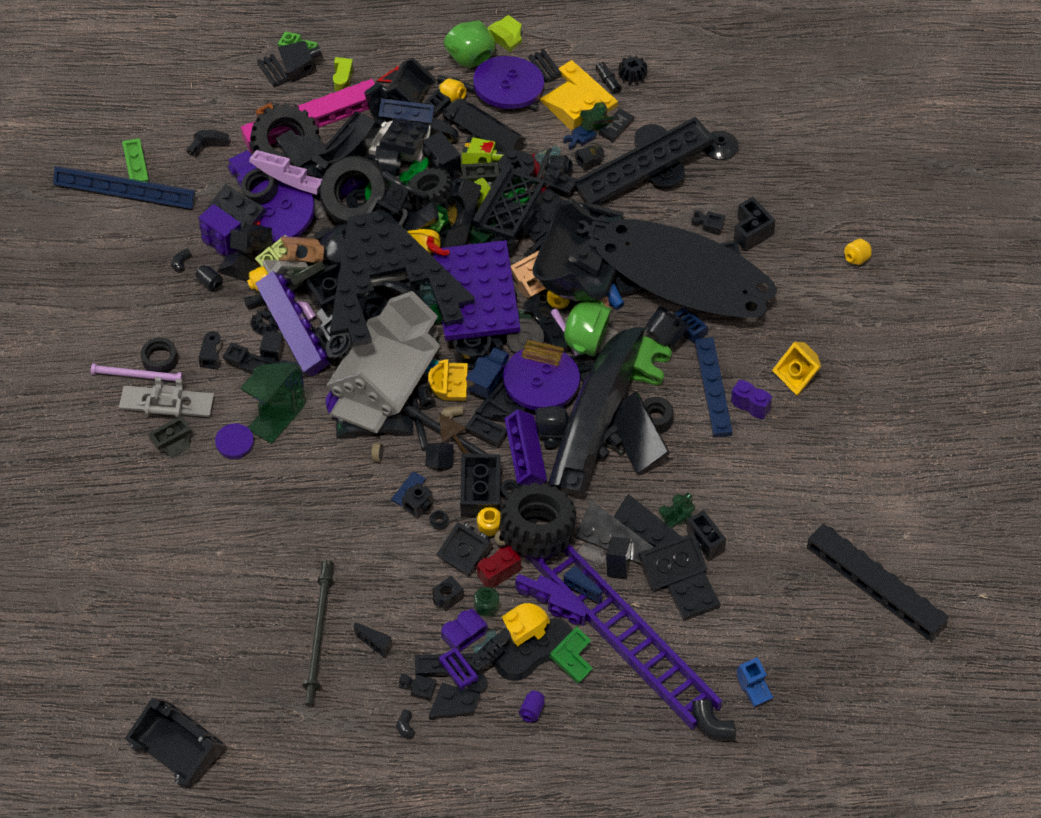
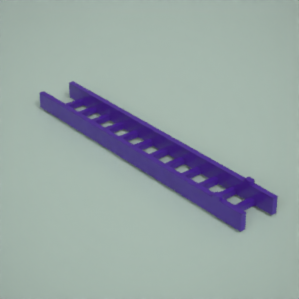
[525,544,722,730]

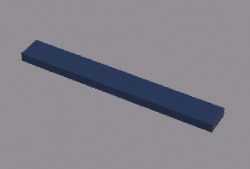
[53,166,196,209]

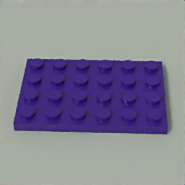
[433,240,520,341]

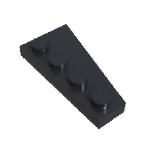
[613,494,682,547]
[575,500,653,565]

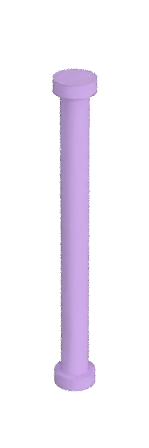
[91,363,183,381]

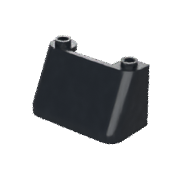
[125,697,227,788]

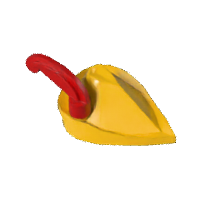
[407,229,450,256]

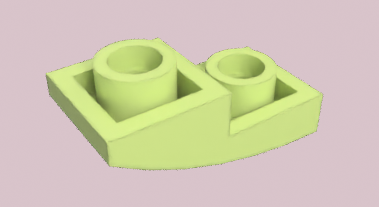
[255,235,288,266]

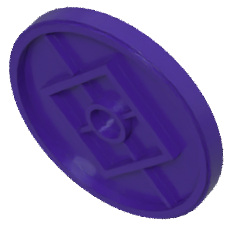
[473,56,544,109]
[251,178,315,244]
[503,346,580,410]

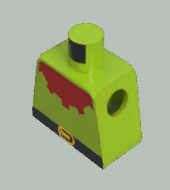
[461,137,505,169]

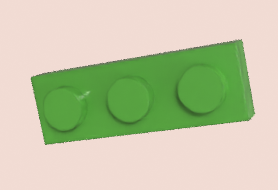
[122,138,149,182]

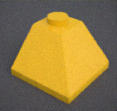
[772,342,821,395]

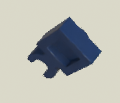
[563,123,596,150]

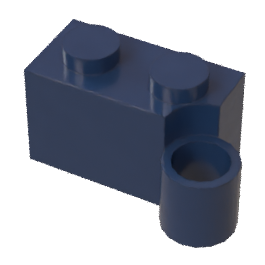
[466,347,509,398]

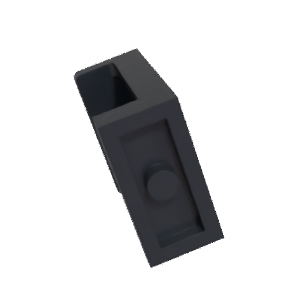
[385,58,436,103]

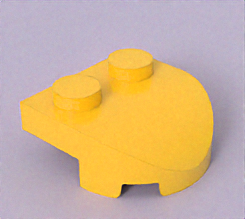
[428,360,468,401]
[502,603,550,646]

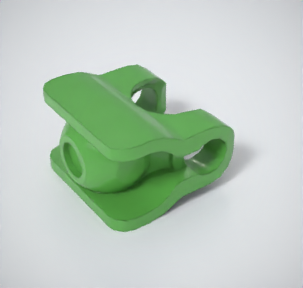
[630,336,672,386]

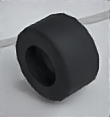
[643,397,674,434]

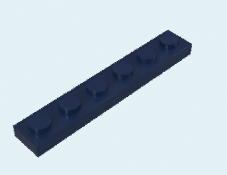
[694,337,733,438]

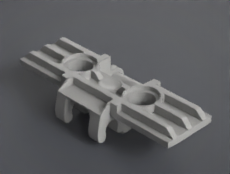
[119,377,214,418]

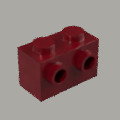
[477,546,521,591]

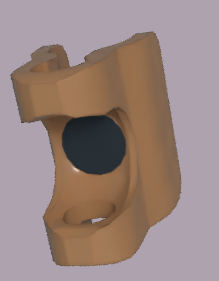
[279,236,324,264]

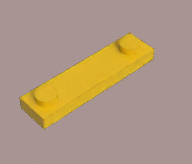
[558,60,618,114]

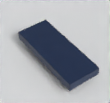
[391,471,426,507]

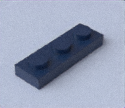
[379,99,435,124]

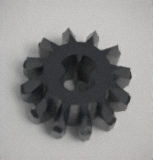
[618,55,648,85]

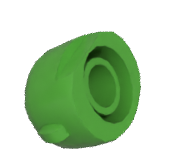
[444,20,496,69]
[564,300,612,357]

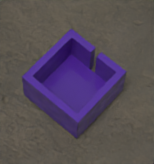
[198,204,241,256]

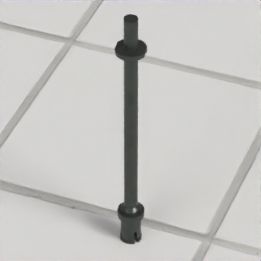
[302,560,334,706]

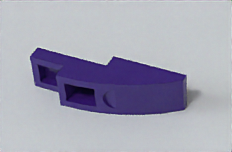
[515,574,586,626]

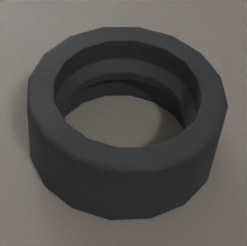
[241,168,278,204]
[141,338,178,373]

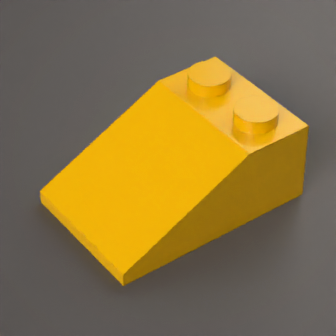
[540,81,602,131]

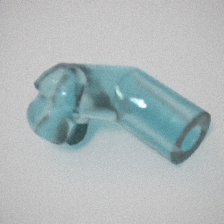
[535,146,561,162]

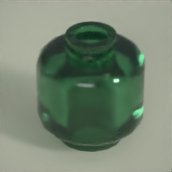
[474,587,500,616]

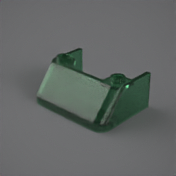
[240,362,306,444]

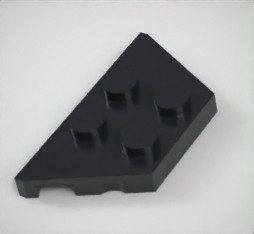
[475,381,528,420]

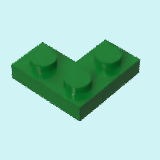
[549,627,593,684]

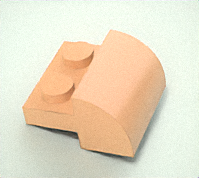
[511,251,546,298]

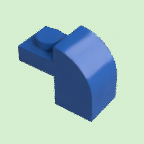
[737,657,773,707]

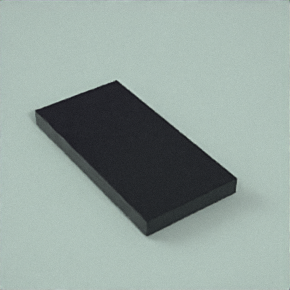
[611,391,670,475]

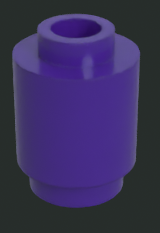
[519,691,545,722]

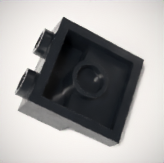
[436,522,493,576]

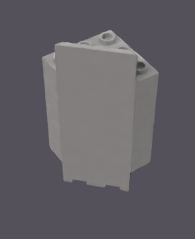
[327,291,440,433]

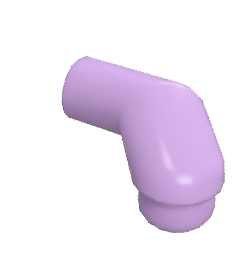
[296,301,316,321]

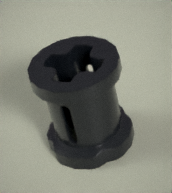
[414,384,436,410]

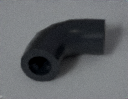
[692,700,736,741]

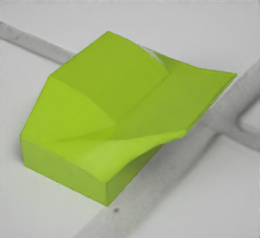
[488,15,522,52]

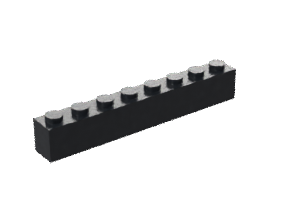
[807,523,949,643]

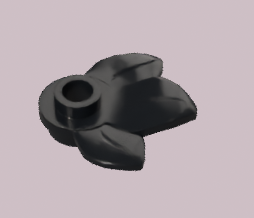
[523,293,555,323]

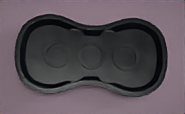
[492,618,573,681]

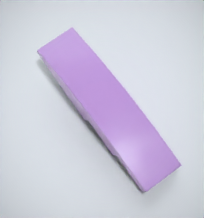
[249,150,322,195]

